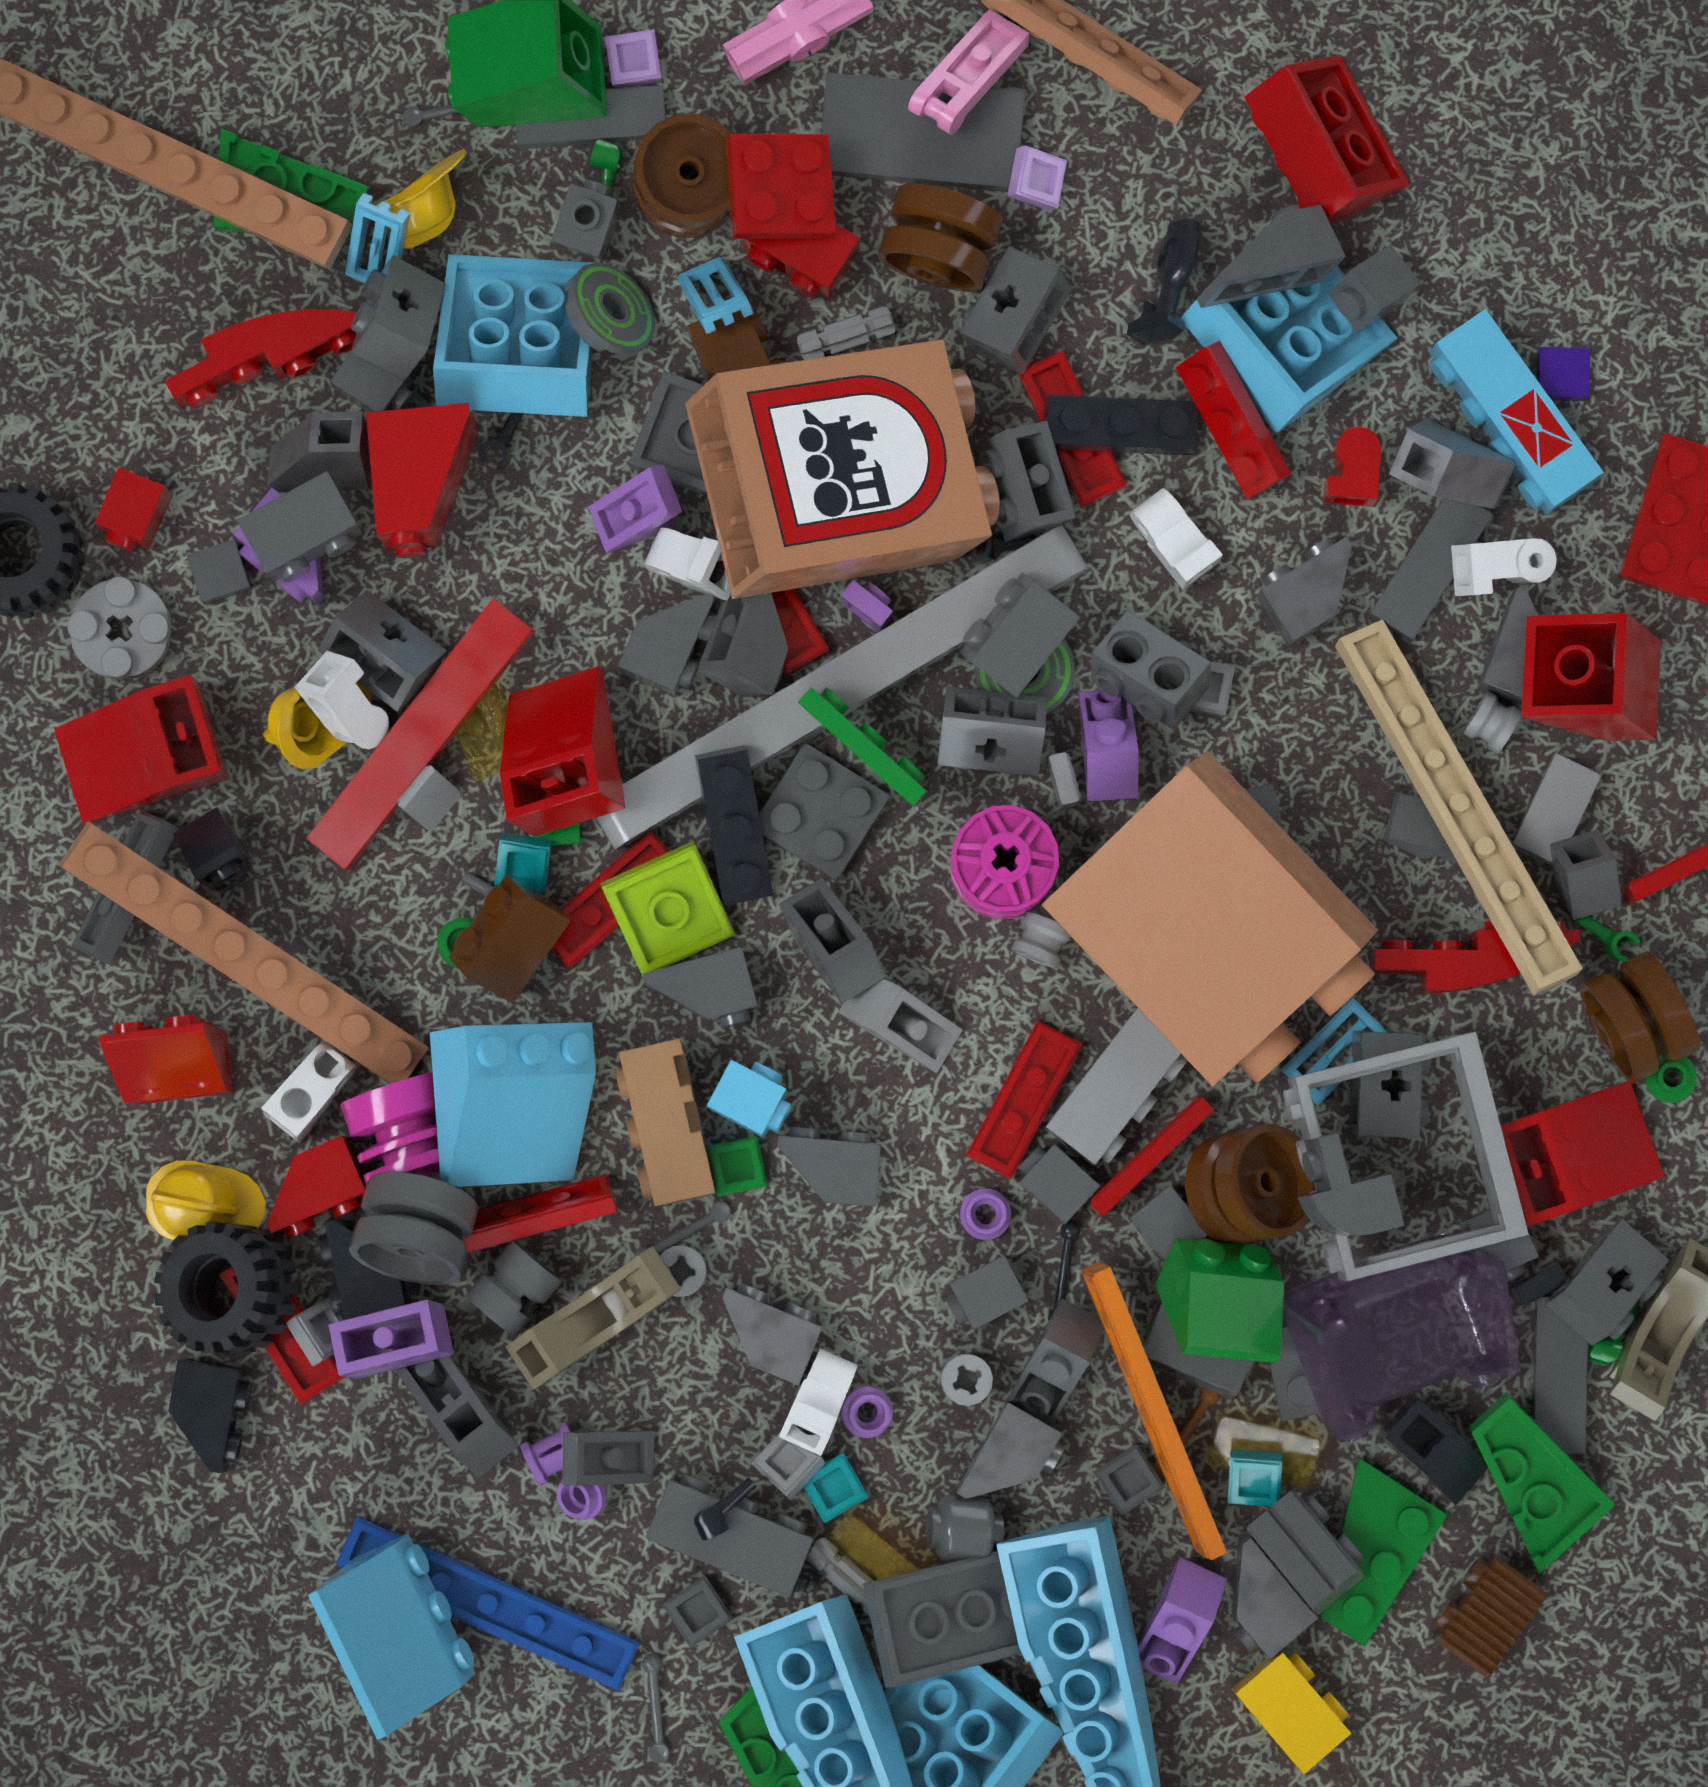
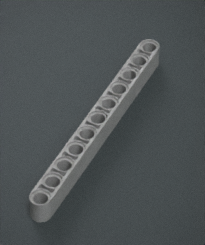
[596,525,1089,850]

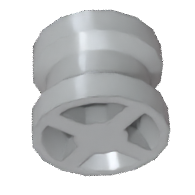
[1462,690,1522,754]
[1011,912,1071,969]
[659,1245,707,1297]
[941,1354,993,1406]

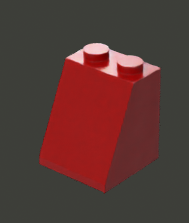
[366,403,478,558]
[1522,613,1661,741]

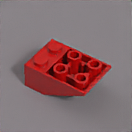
[500,666,626,837]
[54,675,230,825]
[99,1015,234,1105]
[1500,1081,1665,1227]

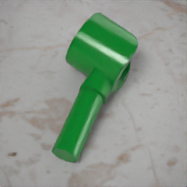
[590,140,623,198]
[1570,916,1641,961]
[1588,1302,1640,1366]

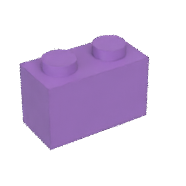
[328,1300,454,1379]

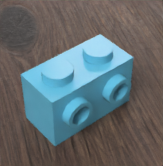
[707,1060,792,1138]

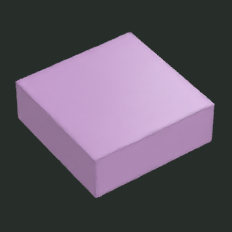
[605,29,662,89]
[1007,145,1067,210]

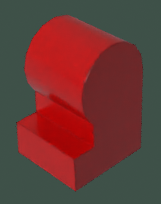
[1323,426,1381,507]

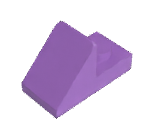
[588,465,682,553]

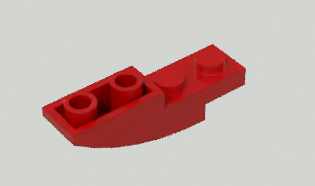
[165,309,357,409]
[1369,921,1580,994]

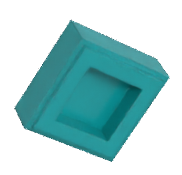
[494,832,552,893]
[1228,1449,1283,1507]
[804,1452,869,1523]

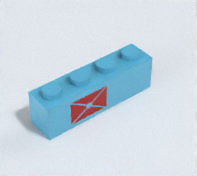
[1430,309,1604,516]

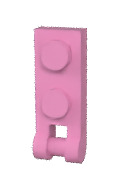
[908,9,1030,135]

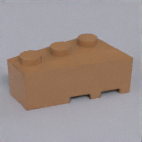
[615,1039,717,1207]

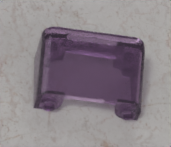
[1283,1233,1521,1443]

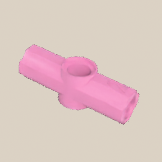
[723,0,873,85]

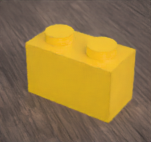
[1232,1651,1351,1774]

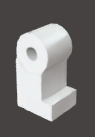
[1130,488,1223,590]
[644,527,731,601]
[1451,538,1557,596]
[295,651,389,749]
[261,1041,357,1143]
[779,1348,858,1456]

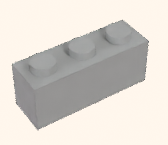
[1044,1008,1188,1166]

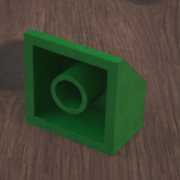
[1155,1238,1284,1363]

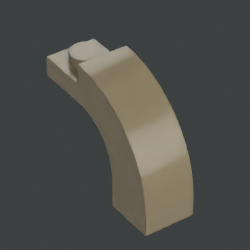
[1609,1238,1708,1421]
[505,1246,681,1390]

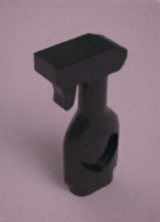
[1126,219,1201,345]

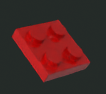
[726,134,836,239]

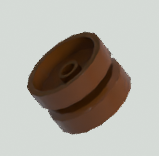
[632,114,732,238]
[878,183,1003,292]
[1580,951,1700,1084]
[1185,1124,1316,1244]

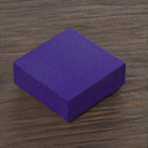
[1537,347,1590,401]

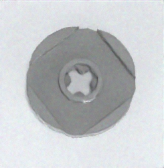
[67,577,172,680]

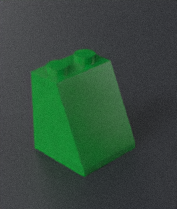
[445,0,607,127]

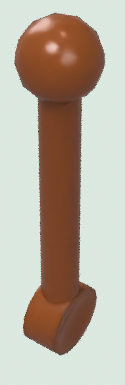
[1153,1389,1220,1479]

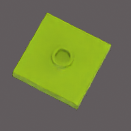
[600,841,735,977]

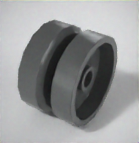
[349,1172,479,1285]

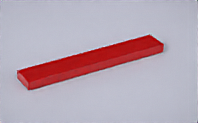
[306,598,535,870]

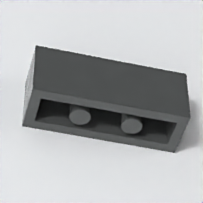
[646,1473,814,1598]

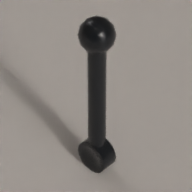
[1047,1221,1080,1321]

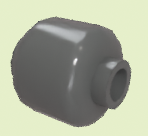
[926,1495,1004,1562]

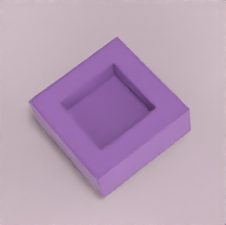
[841,580,893,632]

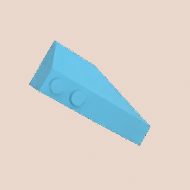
[997,1516,1160,1787]
[734,1594,913,1787]

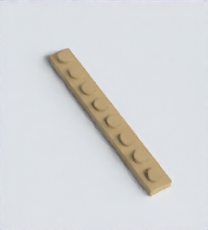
[1335,619,1583,996]

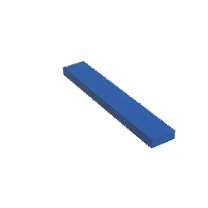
[336,1516,640,1691]

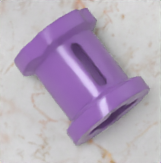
[520,1421,573,1486]

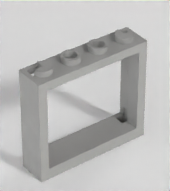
[1283,1032,1529,1281]

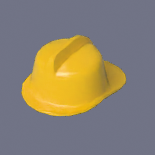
[375,149,467,249]
[263,681,372,769]
[146,1161,266,1240]

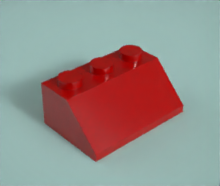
[1244,55,1410,224]

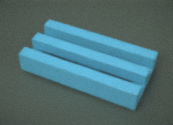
[345,193,410,283]
[677,257,753,334]
[1280,998,1387,1106]

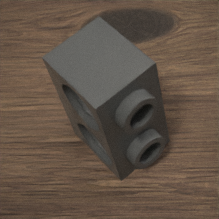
[1091,610,1211,730]

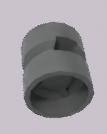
[465,1240,563,1338]

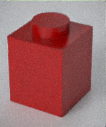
[95,467,173,552]

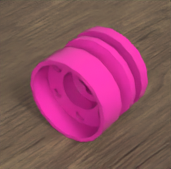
[950,805,1059,920]
[340,1072,440,1185]

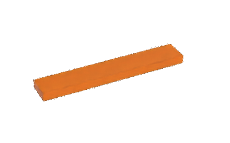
[1082,1262,1227,1560]

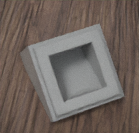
[397,765,461,831]

